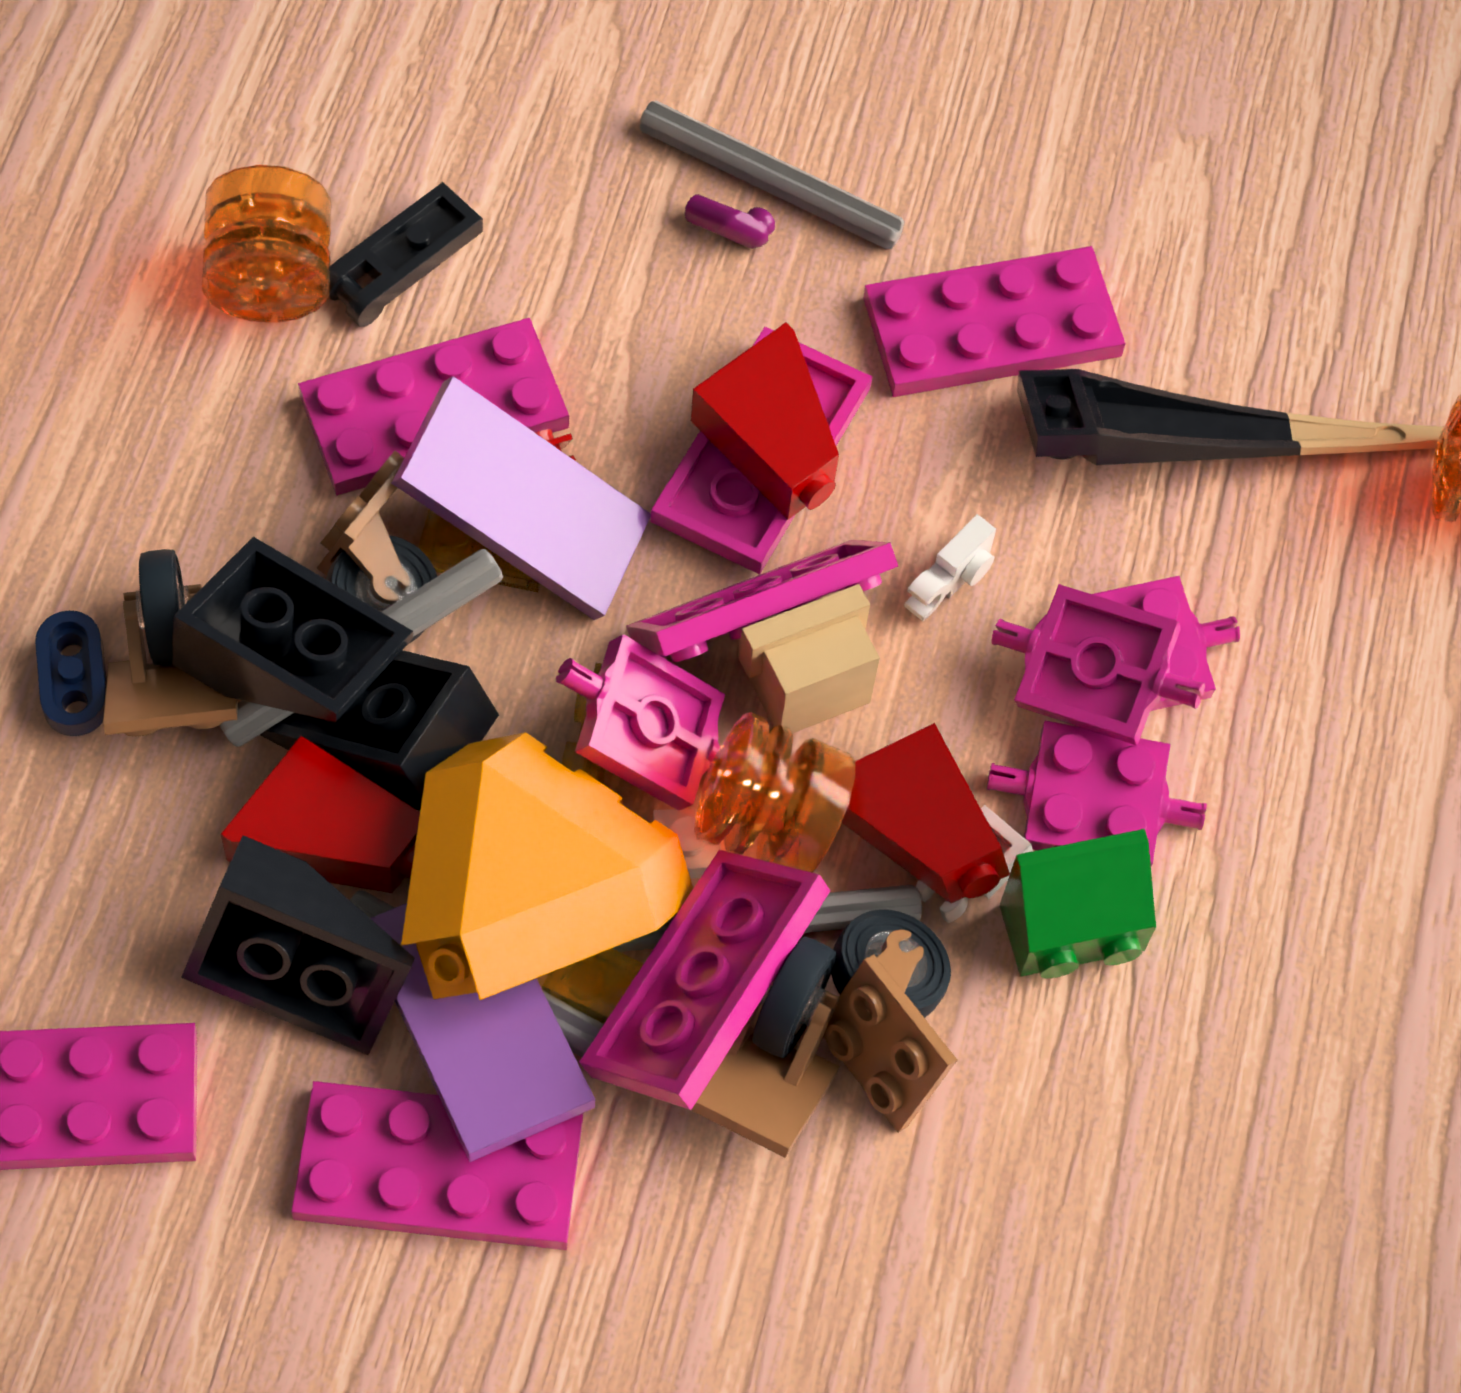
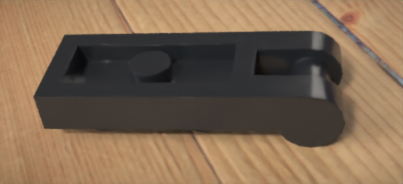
[318,182,483,327]

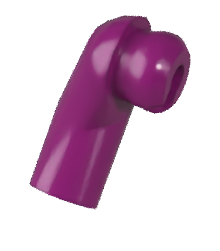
[685,194,775,249]

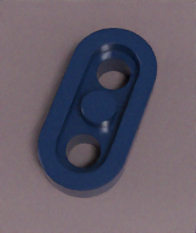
[35,610,107,736]

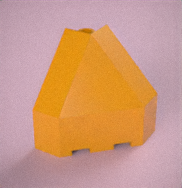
[401,732,693,1000]

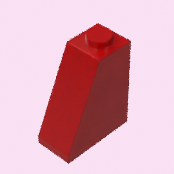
[690,322,839,520]
[817,723,1010,903]
[221,736,420,893]

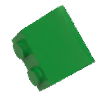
[999,829,1156,979]

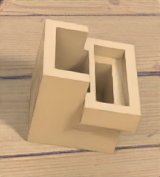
[737,584,880,739]

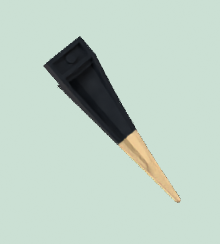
[1017,369,1461,465]

